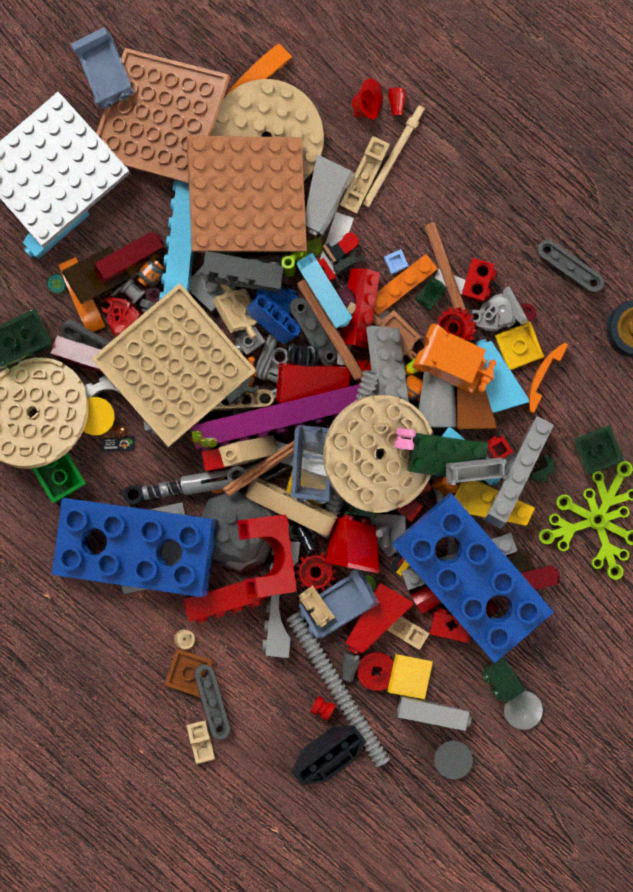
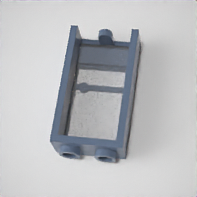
[291,425,333,504]

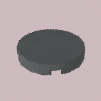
[434,740,473,780]

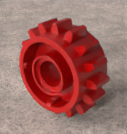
[437,307,477,342]
[295,551,337,592]

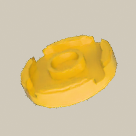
[84,397,115,435]

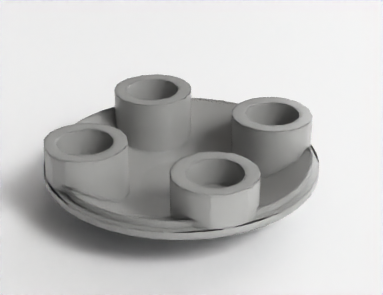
[504,691,543,730]

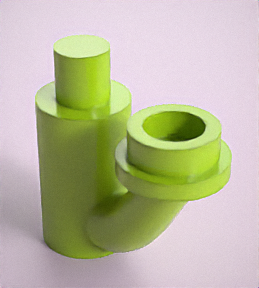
[281,252,307,277]

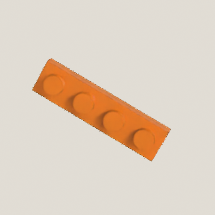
[374,254,438,316]

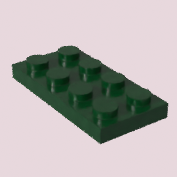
[407,433,488,481]

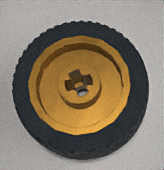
[606,300,633,358]

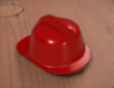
[352,78,383,120]

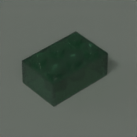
[0,308,53,370]

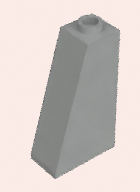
[305,155,355,236]
[419,372,457,429]
[396,695,472,731]

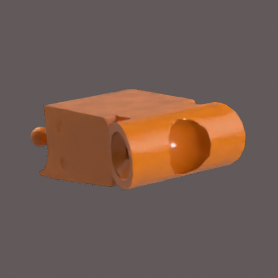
[412,323,496,394]

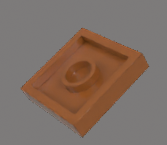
[164,648,213,697]

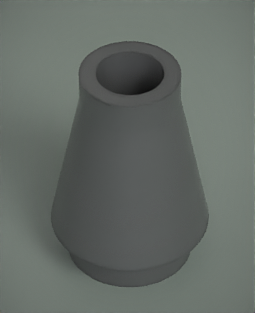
[342,652,361,681]

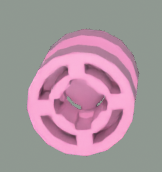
[394,428,416,450]

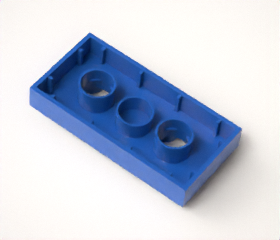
[391,493,554,663]
[52,498,217,597]

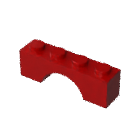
[340,269,380,348]

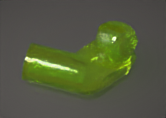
[191,431,217,447]

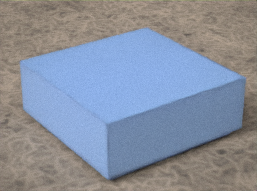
[384,249,409,275]

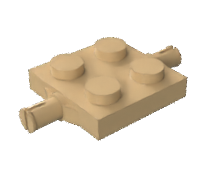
[212,284,259,339]

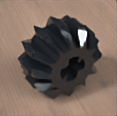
[287,344,320,366]

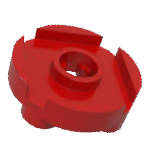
[358,652,394,691]

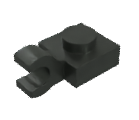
[333,247,365,275]
[225,377,259,405]

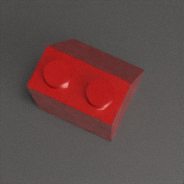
[325,515,379,573]

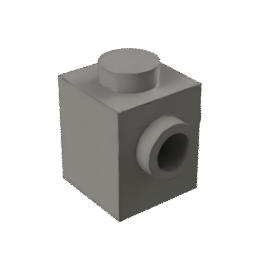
[235,326,266,356]

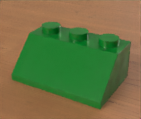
[32,452,86,504]

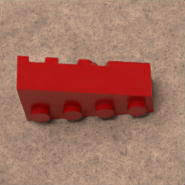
[183,575,271,623]

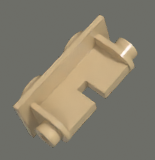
[299,586,335,627]

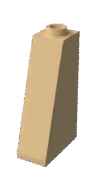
[219,435,278,467]

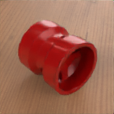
[310,696,336,722]

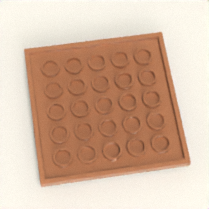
[96,48,230,184]
[187,135,307,252]

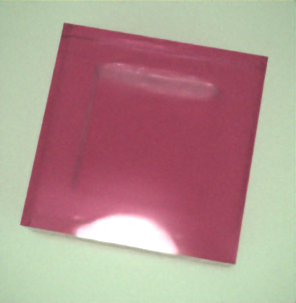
[336,283,356,307]

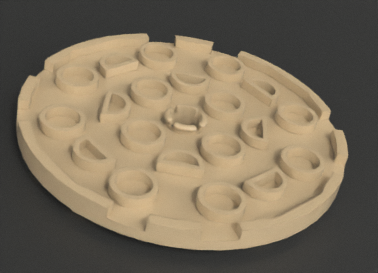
[211,79,324,180]
[0,358,89,469]
[323,395,432,513]

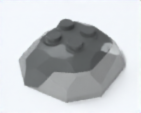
[202,490,275,573]

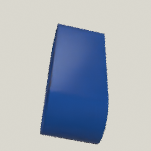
[247,294,300,344]

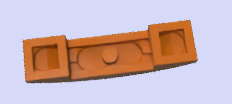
[225,43,292,96]
[59,257,106,332]
[528,343,568,414]

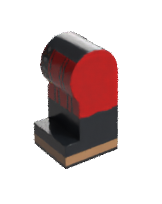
[322,232,359,265]

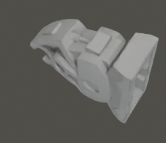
[472,286,529,331]

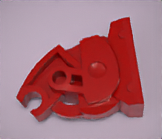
[101,298,142,336]

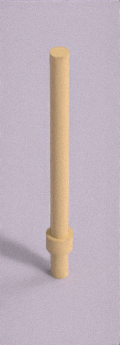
[362,105,425,208]

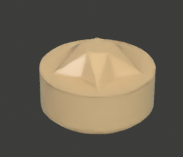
[174,629,195,649]

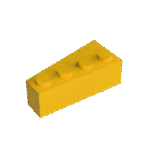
[454,481,535,526]

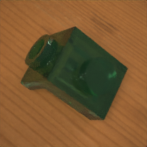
[414,277,447,311]
[529,454,556,483]

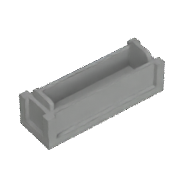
[446,458,507,485]

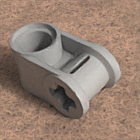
[261,348,288,383]

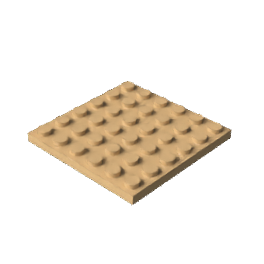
[91,283,256,447]

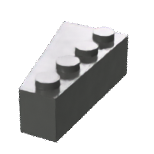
[202,251,284,293]

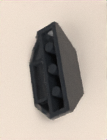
[292,726,365,786]

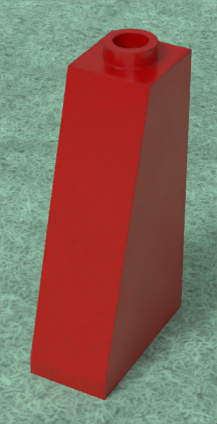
[276,362,352,403]
[346,583,415,655]

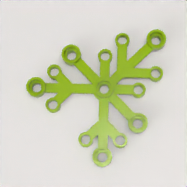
[538,461,633,580]

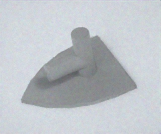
[370,513,406,557]

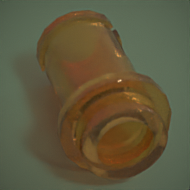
[101,424,126,439]

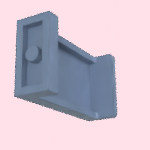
[71,27,135,109]
[298,569,380,638]

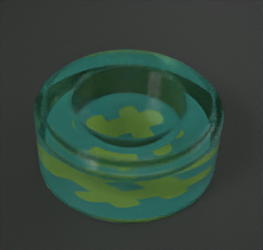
[46,274,66,293]

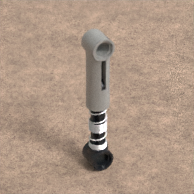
[123,466,247,505]

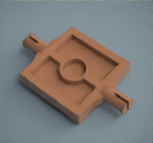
[372,310,421,360]

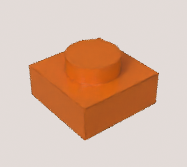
[431,476,459,495]

